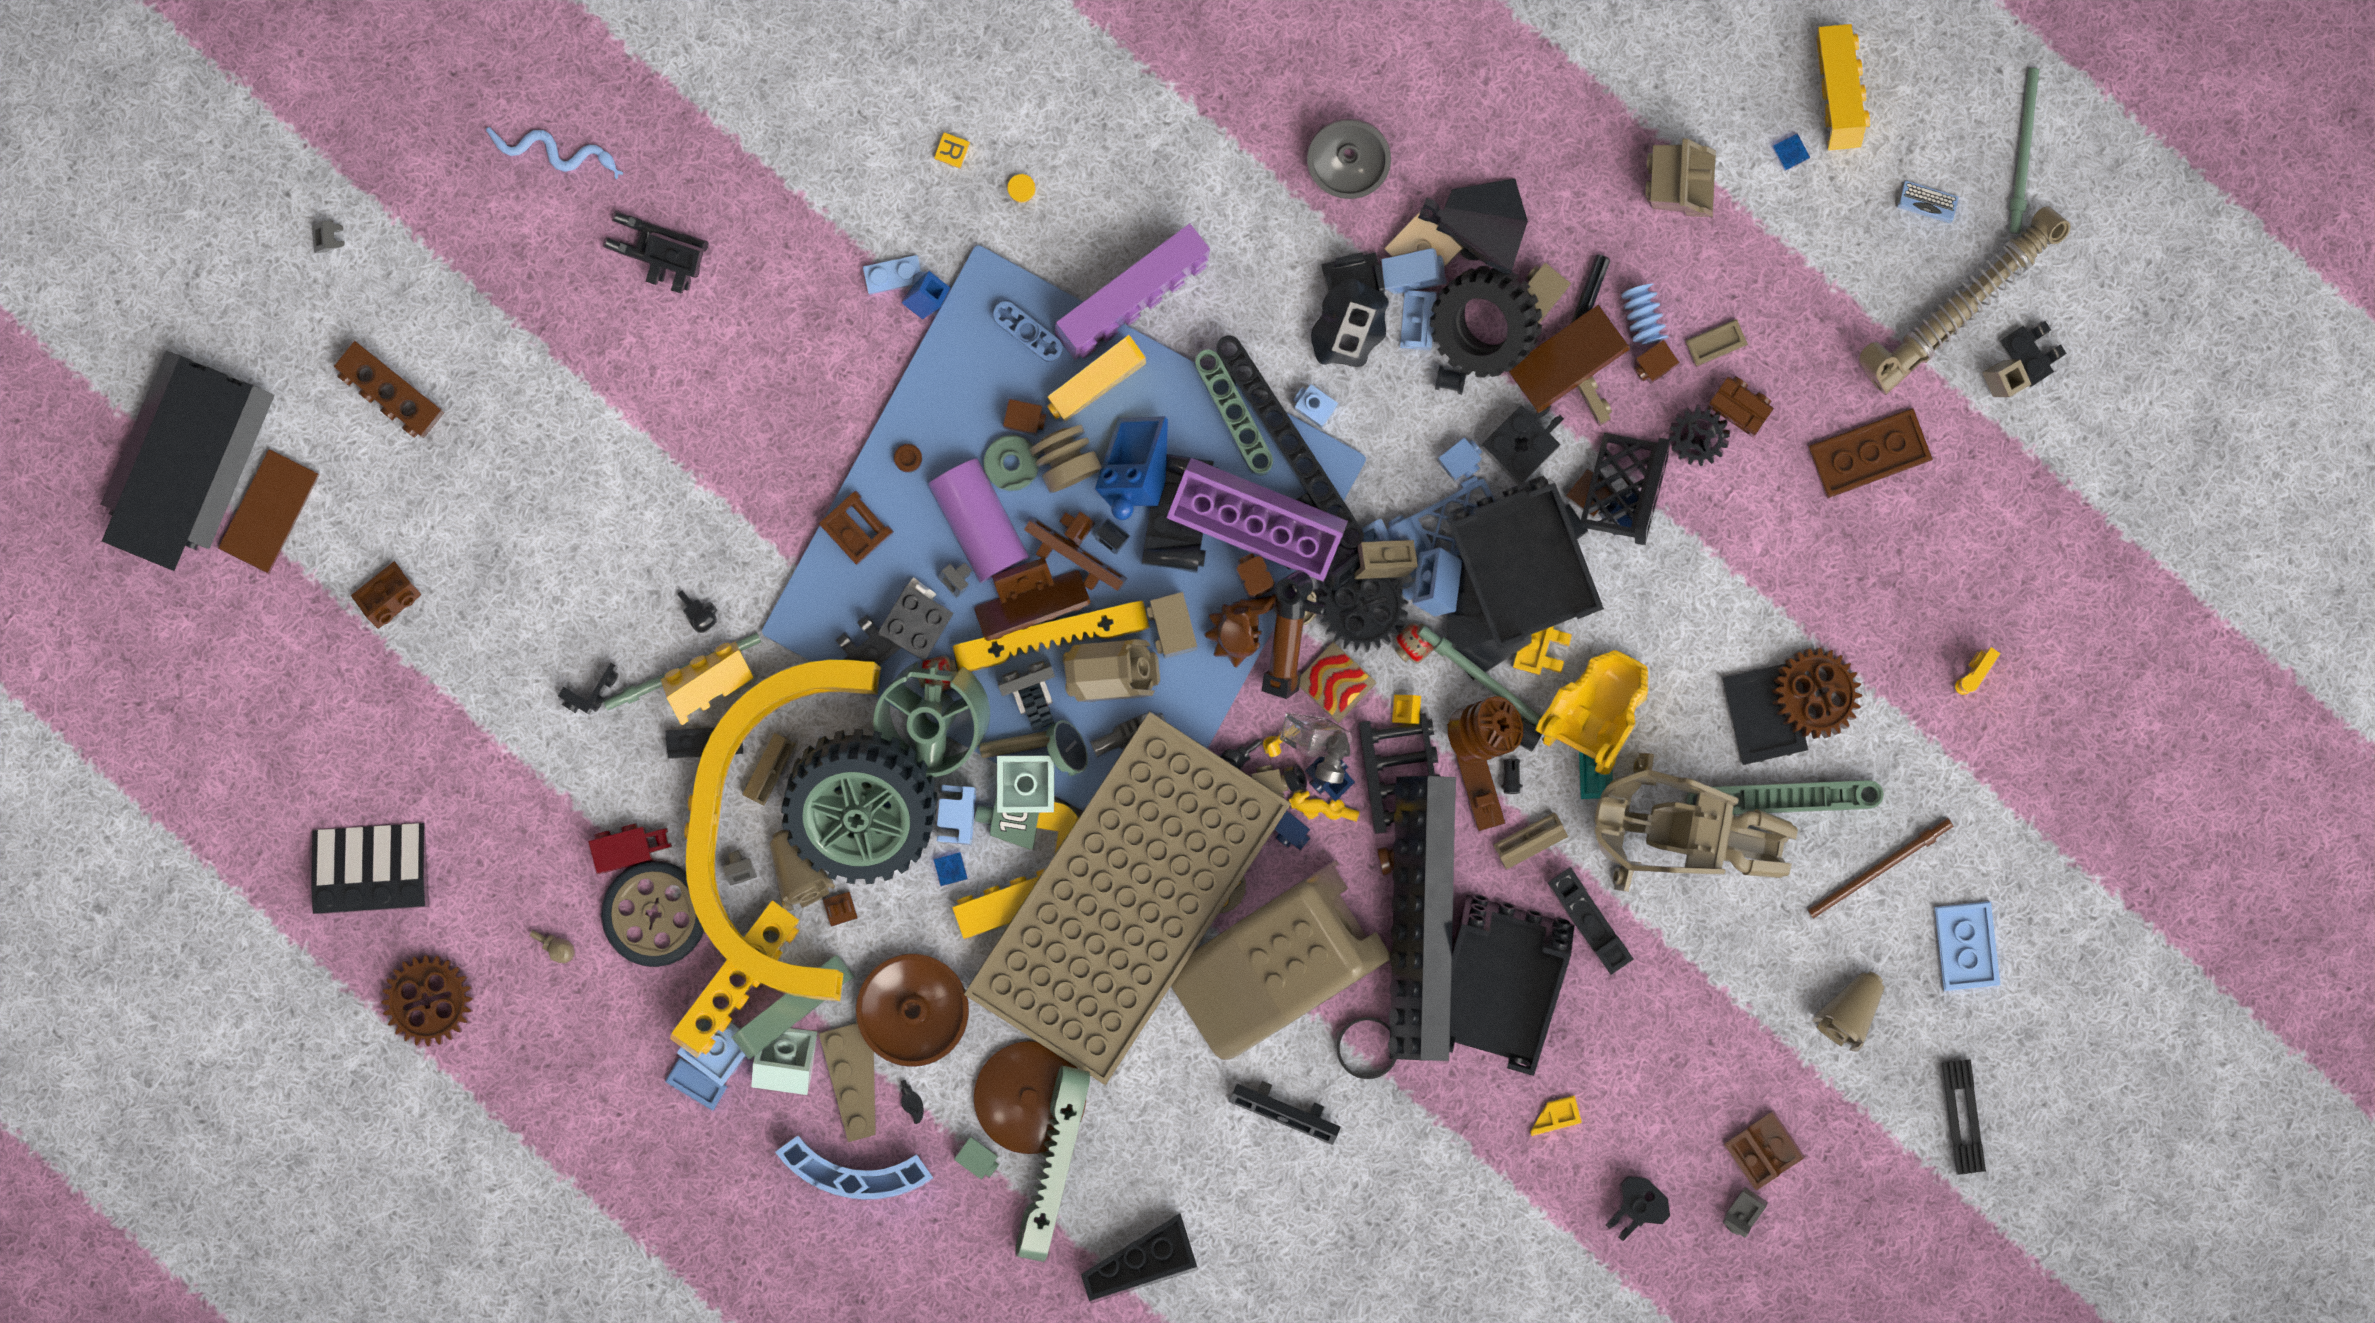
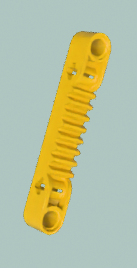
[952,601,1150,672]

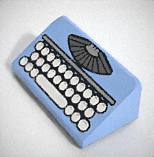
[1897,180,1959,224]

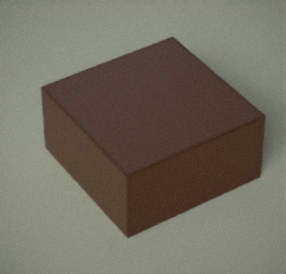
[1566,468,1611,518]

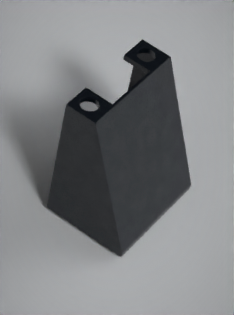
[1446,475,1604,650]
[1449,894,1575,1076]

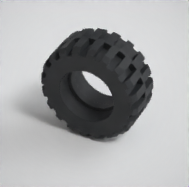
[1430,265,1542,378]

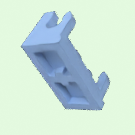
[1382,248,1447,294]
[1400,291,1436,351]

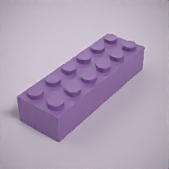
[1055,223,1210,360]
[1167,458,1348,582]

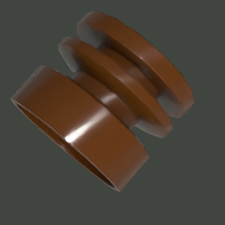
[1448,696,1523,764]

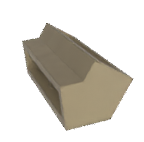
[742,733,796,806]
[1493,812,1568,870]

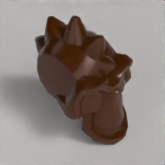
[1204,594,1278,667]

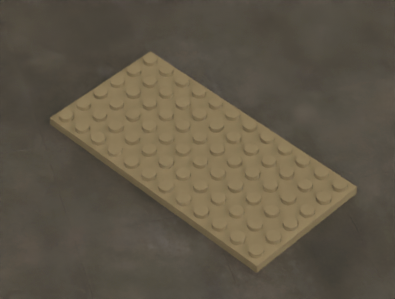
[964,711,1291,1085]

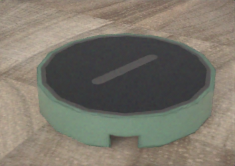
[1046,720,1088,776]

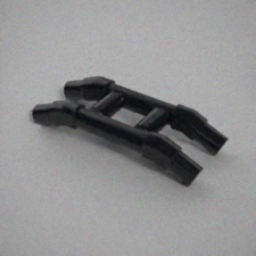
[603,211,709,278]

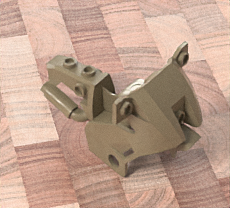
[1594,753,1798,892]

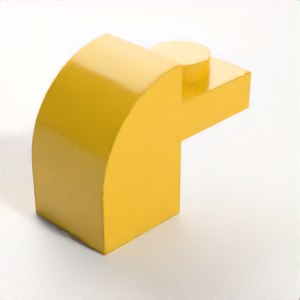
[1036,802,1078,855]

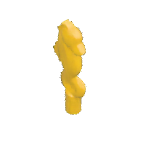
[1289,791,1360,822]

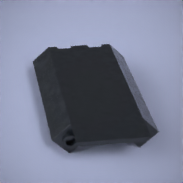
[100,350,275,571]

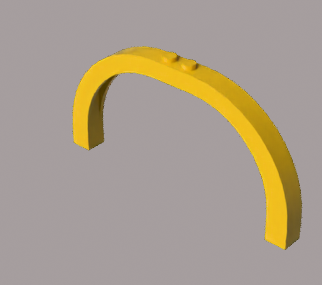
[684,660,881,1001]

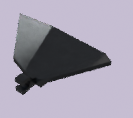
[1418,178,1528,274]
[1446,558,1532,680]

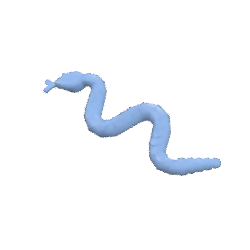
[486,127,623,179]

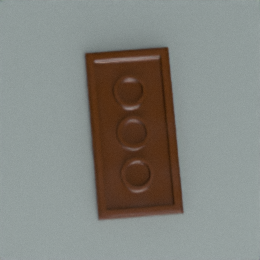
[1508,305,1630,413]
[1808,408,1933,499]
[218,449,320,574]

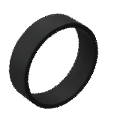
[1337,1017,1397,1079]

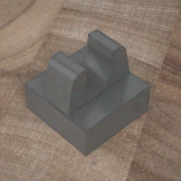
[312,221,345,253]
[938,563,972,598]
[723,850,757,886]

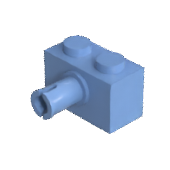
[1402,548,1462,617]

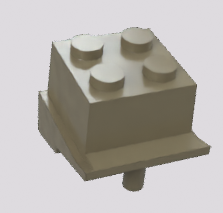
[1646,139,1716,218]

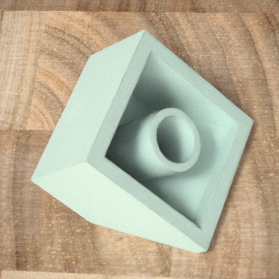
[997,756,1055,813]
[752,1028,817,1095]

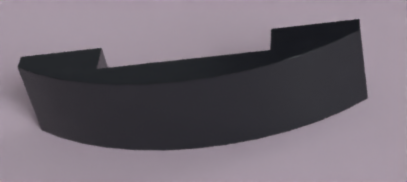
[1547,867,1634,975]

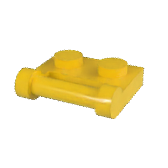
[1955,647,2001,695]

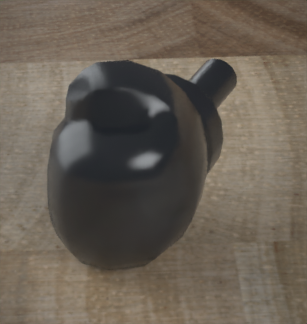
[677,590,717,633]
[1220,738,1262,769]

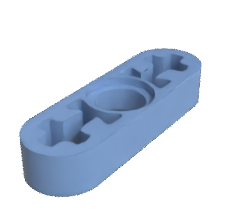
[993,301,1063,362]

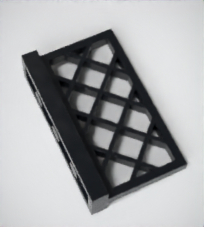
[1580,433,1670,546]

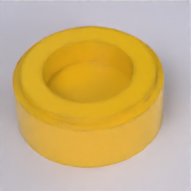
[1008,174,1036,203]

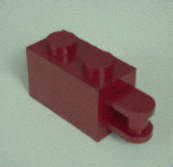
[588,823,672,875]

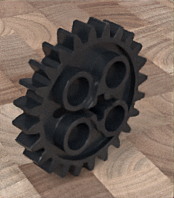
[1317,576,1408,653]

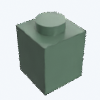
[954,1136,1000,1180]

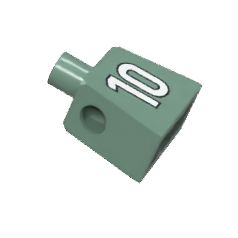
[975,796,1039,850]

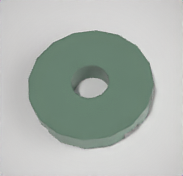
[984,435,1039,491]

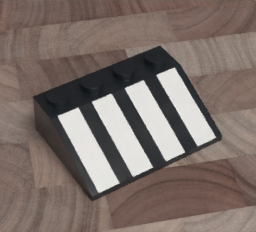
[311,823,430,914]

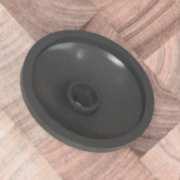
[1307,119,1391,199]

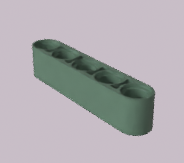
[1195,349,1273,476]
[731,955,855,1059]

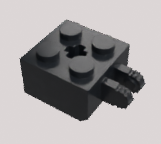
[1480,405,1564,487]

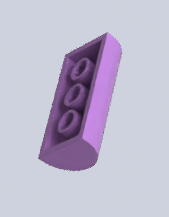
[928,458,1030,584]

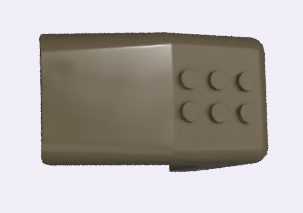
[1171,860,1392,1060]

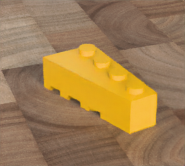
[1816,24,1870,150]

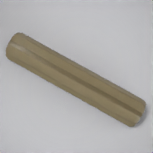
[979,731,1050,758]

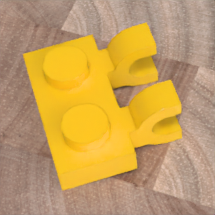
[1513,626,1572,676]

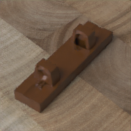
[1024,517,1128,591]
[1447,724,1506,832]

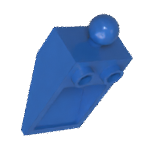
[1095,416,1168,520]

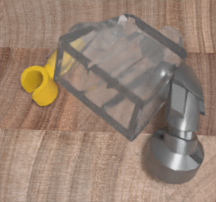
[1263,713,1352,783]

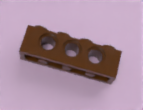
[334,341,445,438]

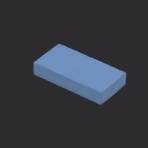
[665,1058,728,1111]

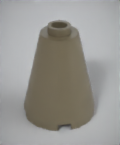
[769,830,835,911]
[1812,971,1885,1052]

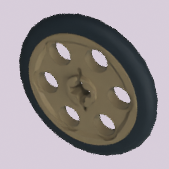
[601,861,704,967]

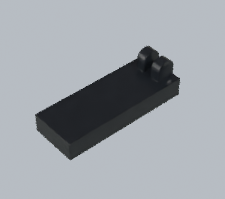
[665,727,744,759]

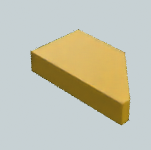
[1530,1095,1582,1136]

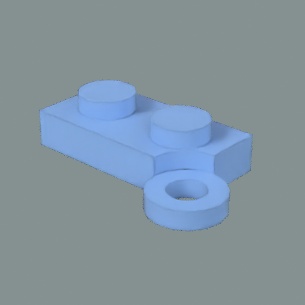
[863,255,927,295]

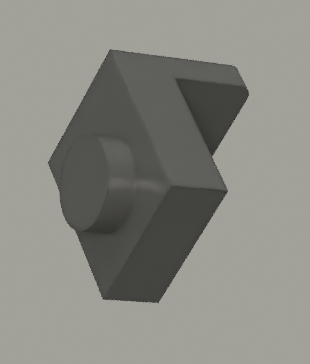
[1723,1187,1768,1238]

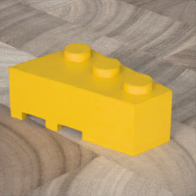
[661,641,754,725]

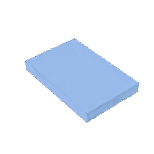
[1934,901,2000,991]

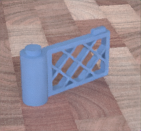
[1387,476,1495,579]

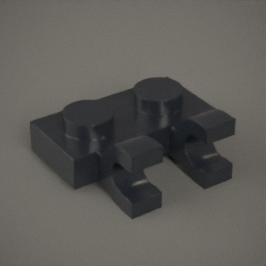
[643,232,704,294]
[1999,321,2067,388]
[835,614,902,666]

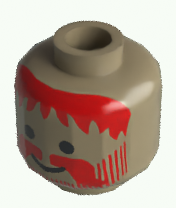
[1394,622,1434,664]
[918,655,958,692]

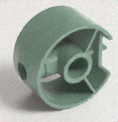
[873,662,990,777]

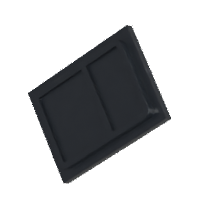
[1722,663,1809,765]

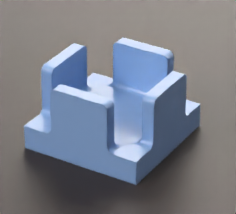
[937,785,977,845]
[677,1019,746,1086]

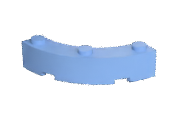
[775,1136,934,1200]

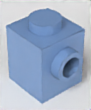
[1437,437,1482,482]

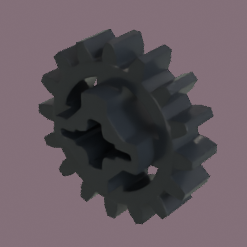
[1669,404,1730,466]

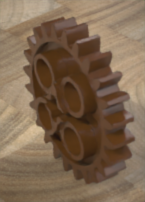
[1772,648,1862,739]
[381,955,474,1046]

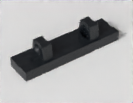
[1229,1081,1341,1145]

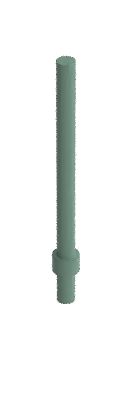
[2009,68,2040,234]
[1417,625,1542,726]
[603,632,761,711]

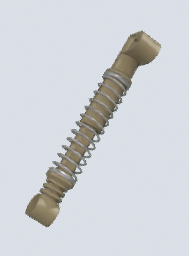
[1859,206,2071,395]

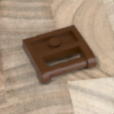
[819,491,894,565]

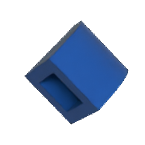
[901,271,950,320]

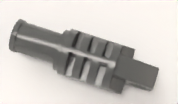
[1090,712,1166,757]

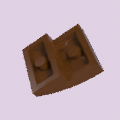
[1724,1111,1805,1191]

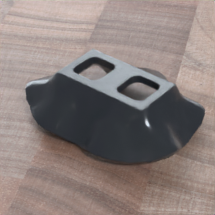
[1311,279,1389,367]

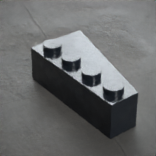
[1081,1213,1198,1304]

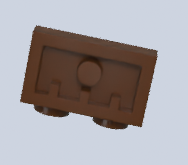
[351,561,421,629]

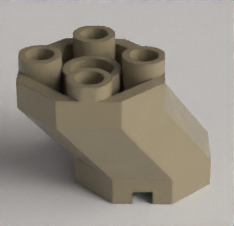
[1063,639,1160,703]

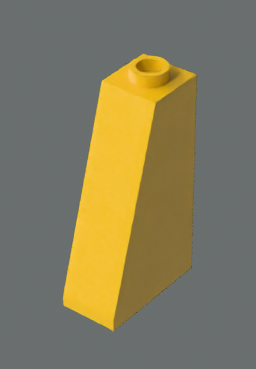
[1047,335,1146,422]

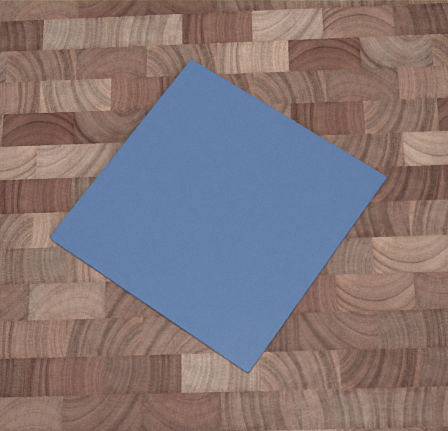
[762,245,1366,811]

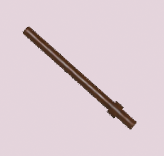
[1807,817,1954,919]

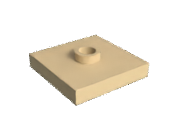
[1385,212,1464,268]

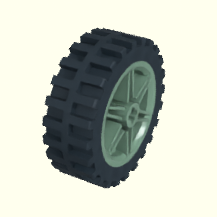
[781,729,938,885]

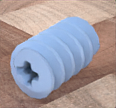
[1621,284,1669,345]

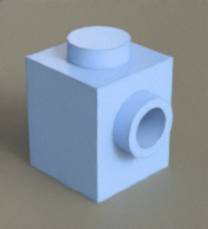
[1293,384,1338,429]

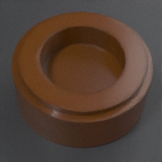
[894,444,922,473]

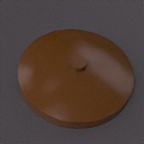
[856,954,969,1067]
[974,1041,1086,1154]

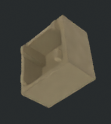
[1147,592,1197,658]

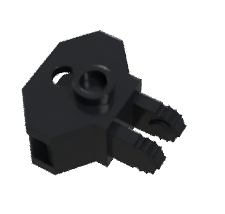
[1605,1176,1670,1241]

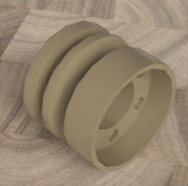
[1029,425,1102,493]

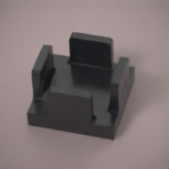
[1321,252,1385,316]

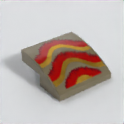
[1299,642,1377,724]

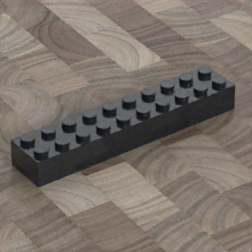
[1388,776,1456,1061]

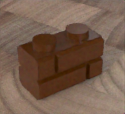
[1707,376,1774,438]
[1236,553,1275,599]

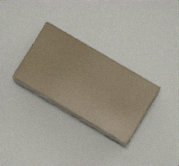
[1685,319,1748,367]

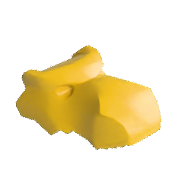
[1536,650,1648,775]

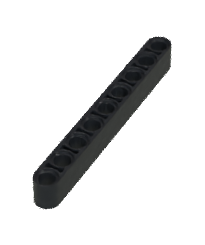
[1216,335,1364,550]

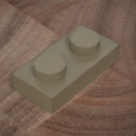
[1577,376,1612,426]

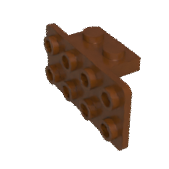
[974,557,1091,641]

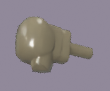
[530,930,575,964]

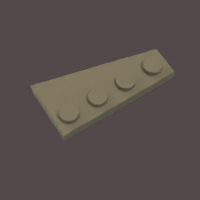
[819,1023,876,1142]

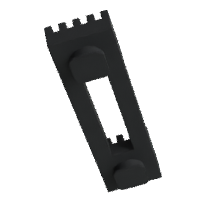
[1942,1059,1986,1175]

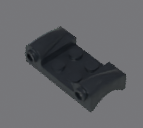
[1142,454,1219,573]

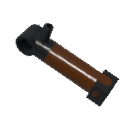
[1261,571,1327,699]

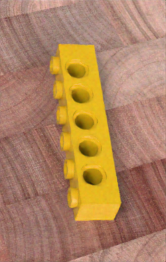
[670,900,800,1058]

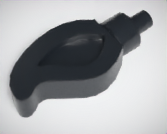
[900,1080,924,1124]

